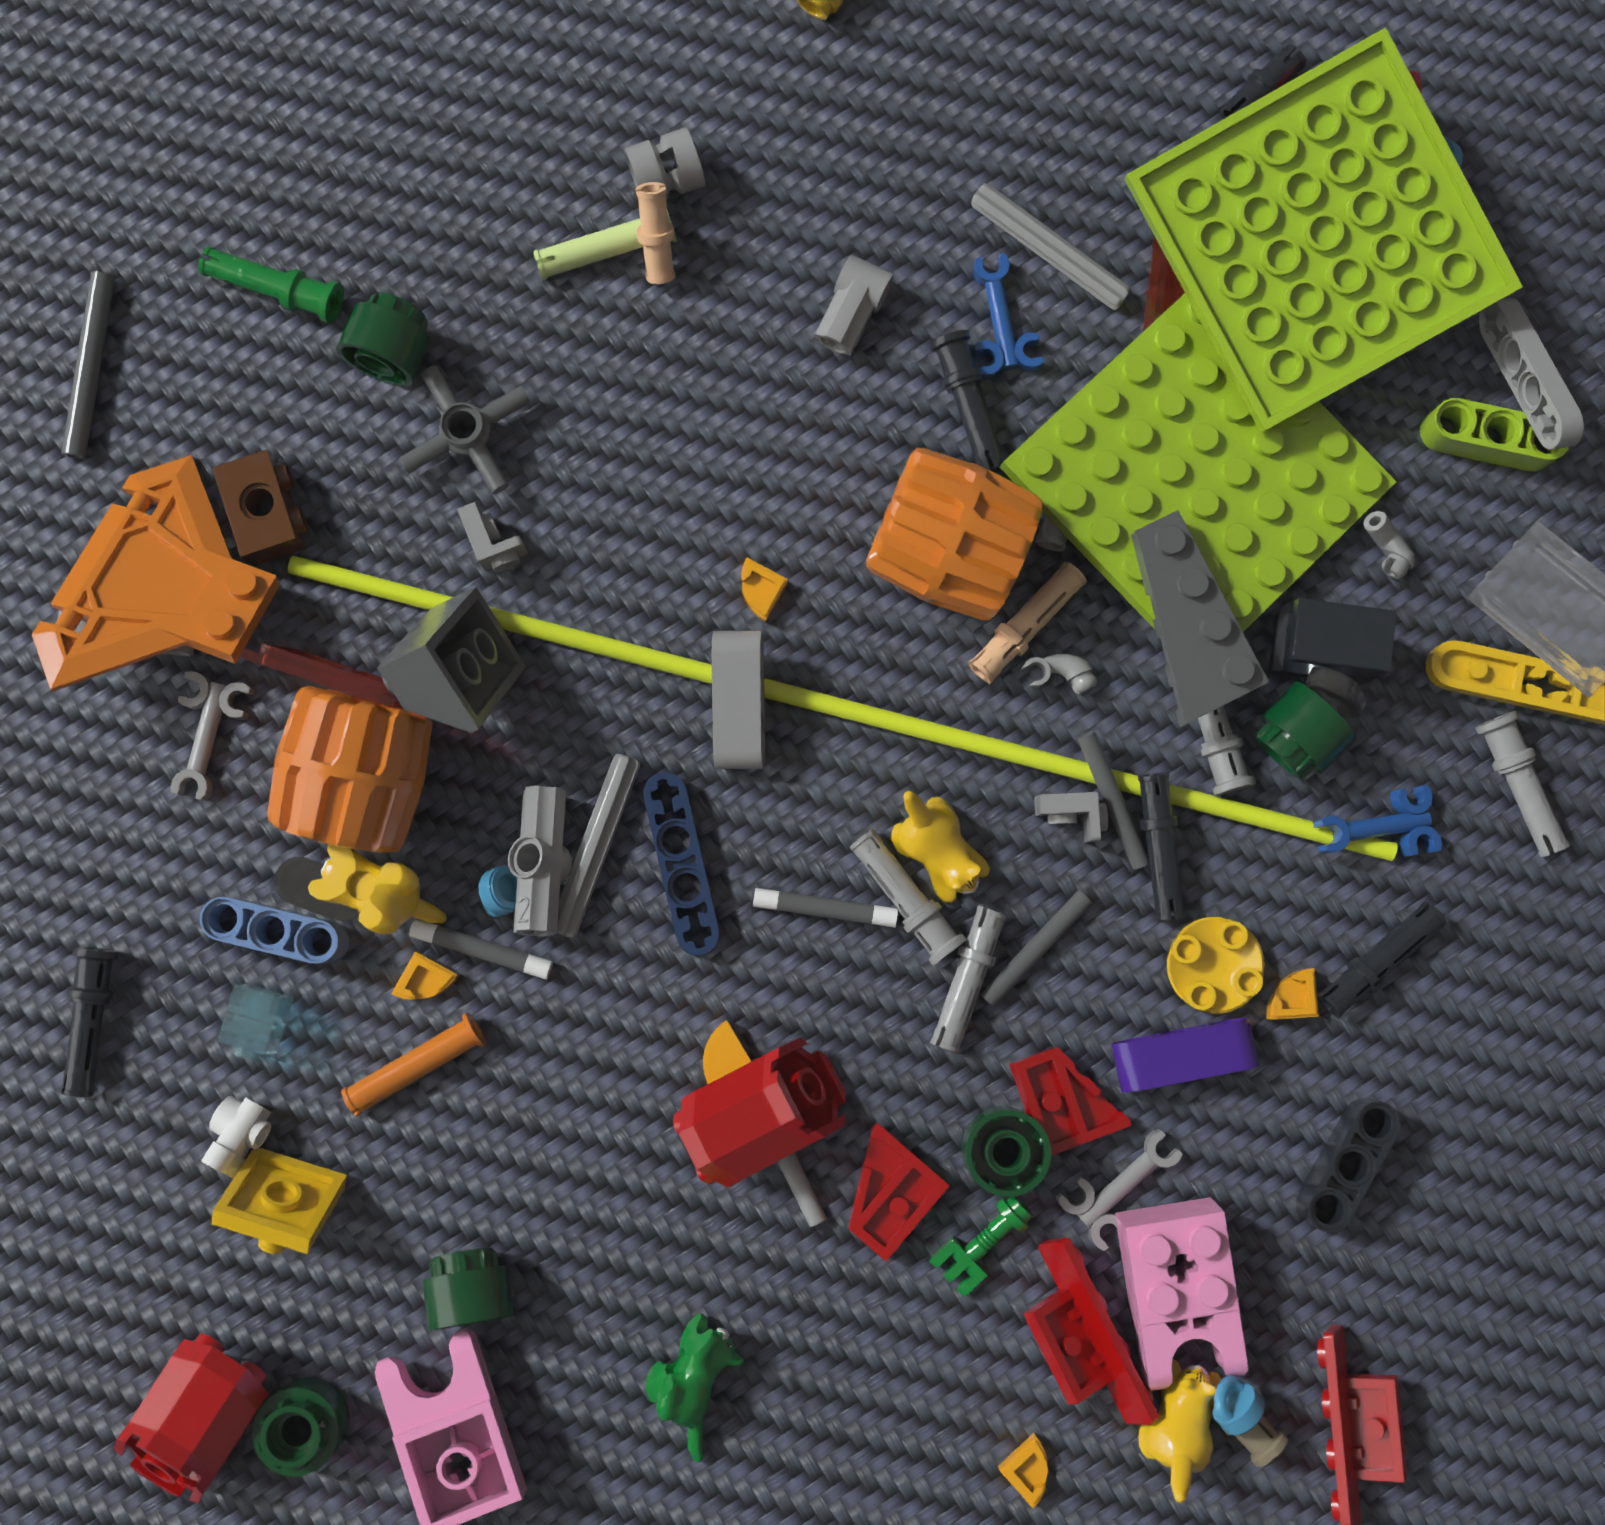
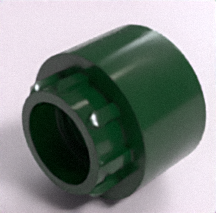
[336,292,431,387]
[1256,681,1357,779]
[961,1106,1051,1197]
[422,1247,514,1331]
[252,1377,350,1477]

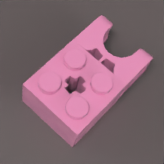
[1115,1197,1248,1391]
[375,1327,527,1525]

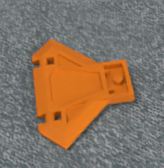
[32,455,280,692]

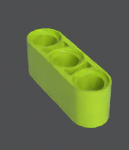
[1420,398,1569,471]

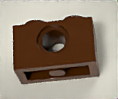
[212,449,309,566]

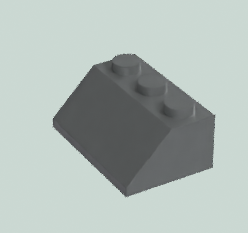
[377,587,526,733]

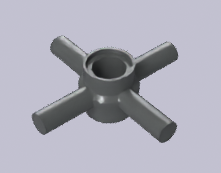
[399,365,531,494]

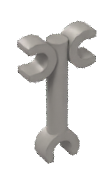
[171,671,255,801]
[1056,1129,1183,1251]

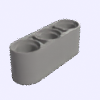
[712,631,765,769]

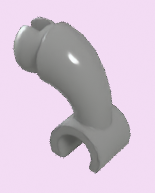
[1021,654,1097,694]

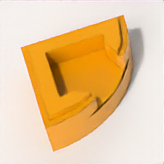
[741,557,788,623]
[391,951,460,1000]
[1266,968,1319,1020]
[703,1020,752,1084]
[998,1433,1048,1508]

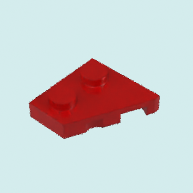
[1009,1047,1132,1156]
[848,1122,950,1261]

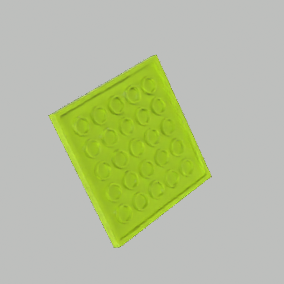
[1124,27,1523,433]
[1000,293,1396,632]

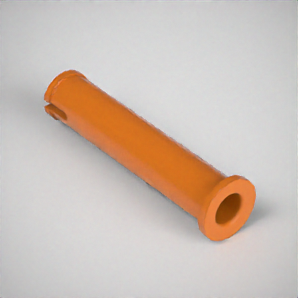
[341,1012,486,1117]

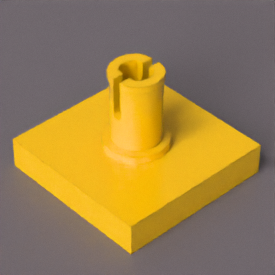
[211,1148,347,1254]

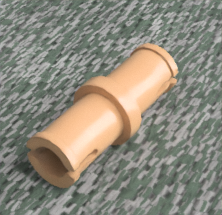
[635,182,675,284]

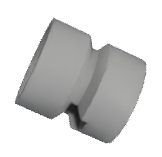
[624,127,706,200]

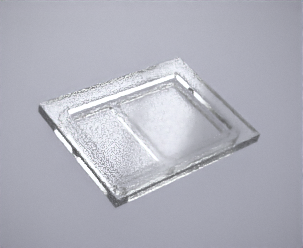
[1467,520,1605,698]

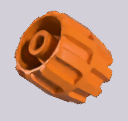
[866,448,1042,620]
[267,686,432,853]

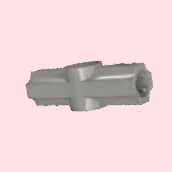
[508,785,572,937]

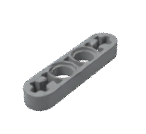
[1479,298,1584,449]

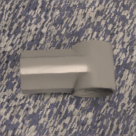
[815,254,894,356]

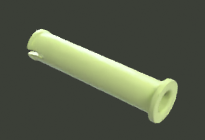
[533,211,677,280]

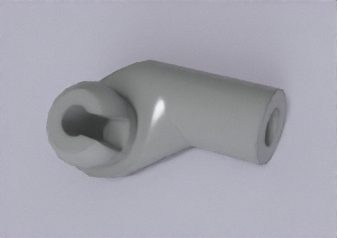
[1364,511,1415,579]

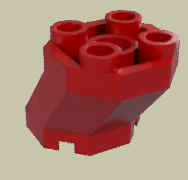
[673,1037,846,1188]
[114,1333,269,1503]

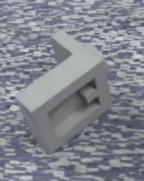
[457,502,528,572]
[1034,792,1108,842]

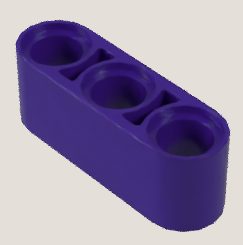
[1111,1017,1259,1093]

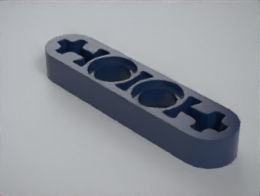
[644,772,720,956]

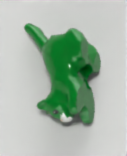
[646,1313,744,1462]

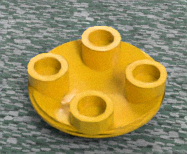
[1167,917,1265,1014]

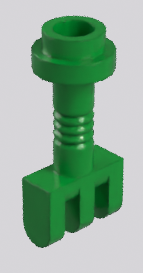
[929,1196,1033,1297]

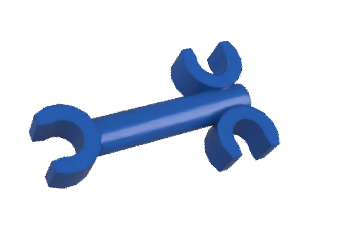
[973,253,1044,380]
[1313,785,1442,857]

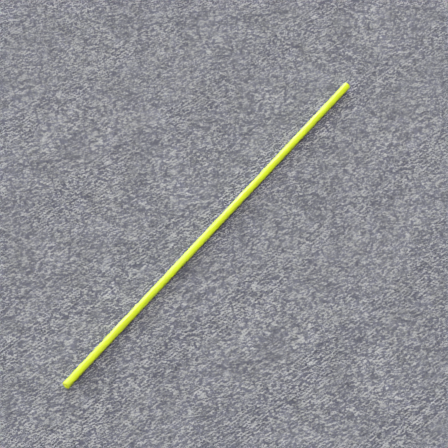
[288,555,1398,861]

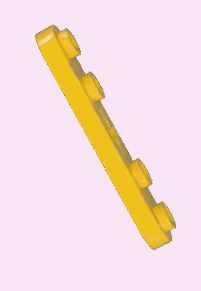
[1425,640,1605,725]

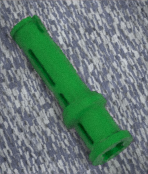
[198,246,344,324]

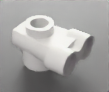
[201,1096,271,1178]

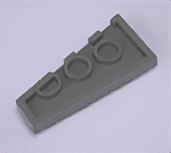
[1131,510,1269,727]

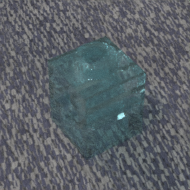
[217,984,294,1061]

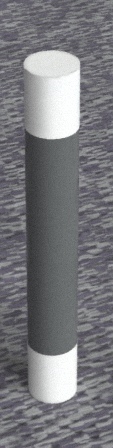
[753,888,898,928]
[409,918,553,980]

